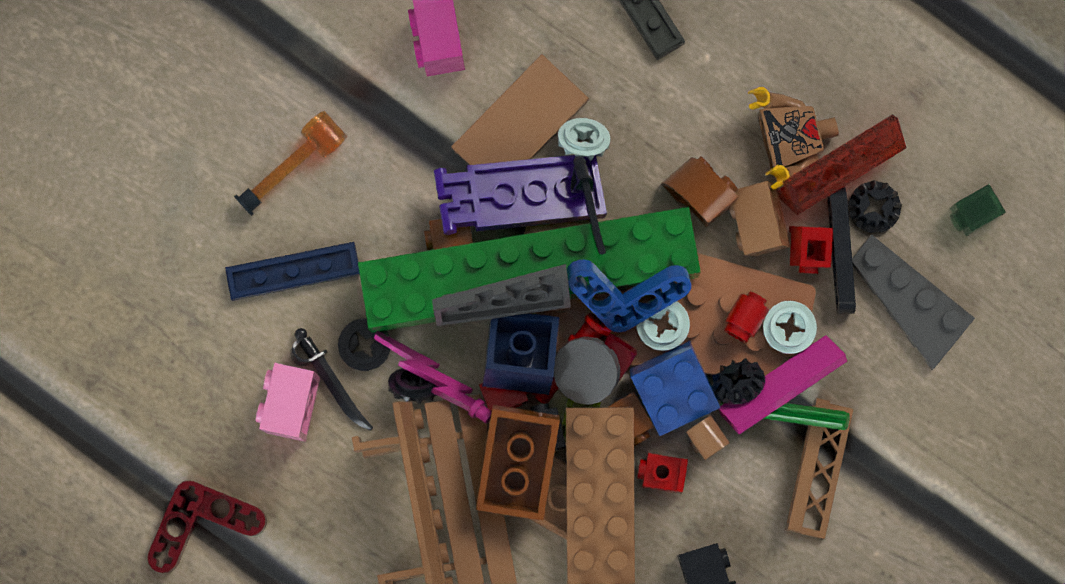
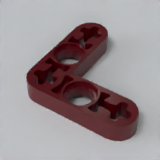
[148,481,267,573]

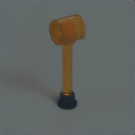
[234,111,347,216]

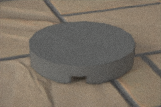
[554,336,621,405]

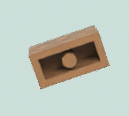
[729,181,791,257]

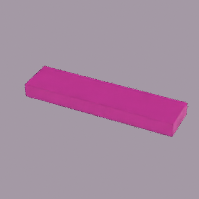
[718,335,847,435]

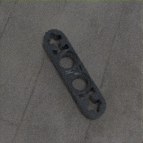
[827,186,856,315]

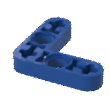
[567,259,692,332]

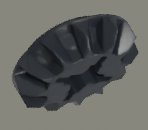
[848,180,902,233]
[338,318,390,372]
[712,358,766,405]
[388,368,439,404]

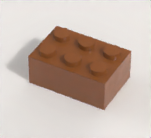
[476,405,560,521]

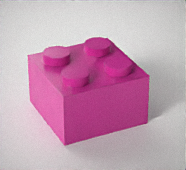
[408,0,465,77]

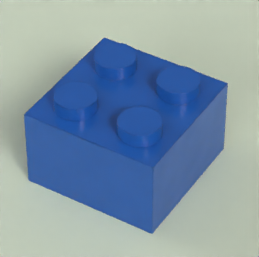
[630,341,720,436]

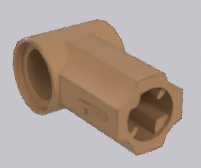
[686,415,730,460]

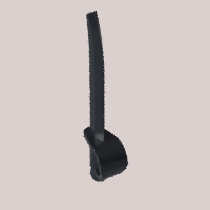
[570,156,606,255]
[290,328,373,430]

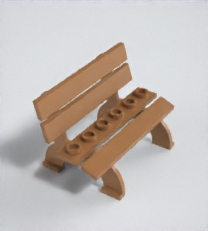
[352,394,517,584]

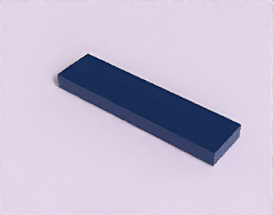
[225,242,360,301]

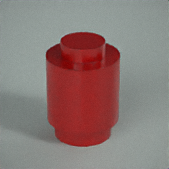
[724,291,769,343]

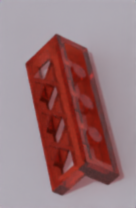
[777,114,907,215]

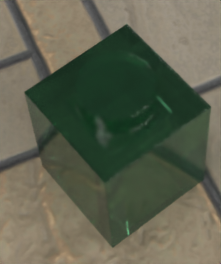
[950,184,1006,237]

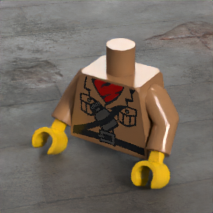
[748,87,839,190]

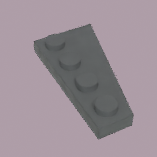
[852,235,975,370]
[432,264,571,326]

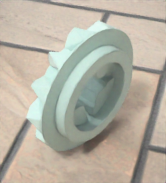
[558,118,610,161]
[636,299,690,351]
[763,301,817,354]

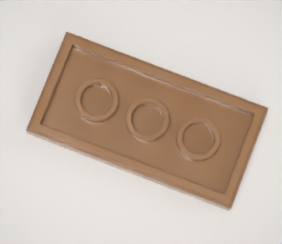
[451,54,589,165]

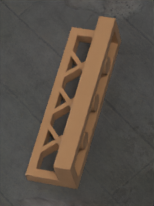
[785,398,853,539]

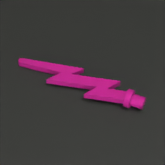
[374,331,492,423]

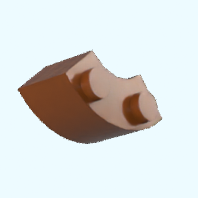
[661,156,738,228]

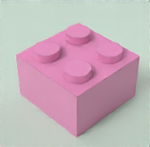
[256,363,320,442]

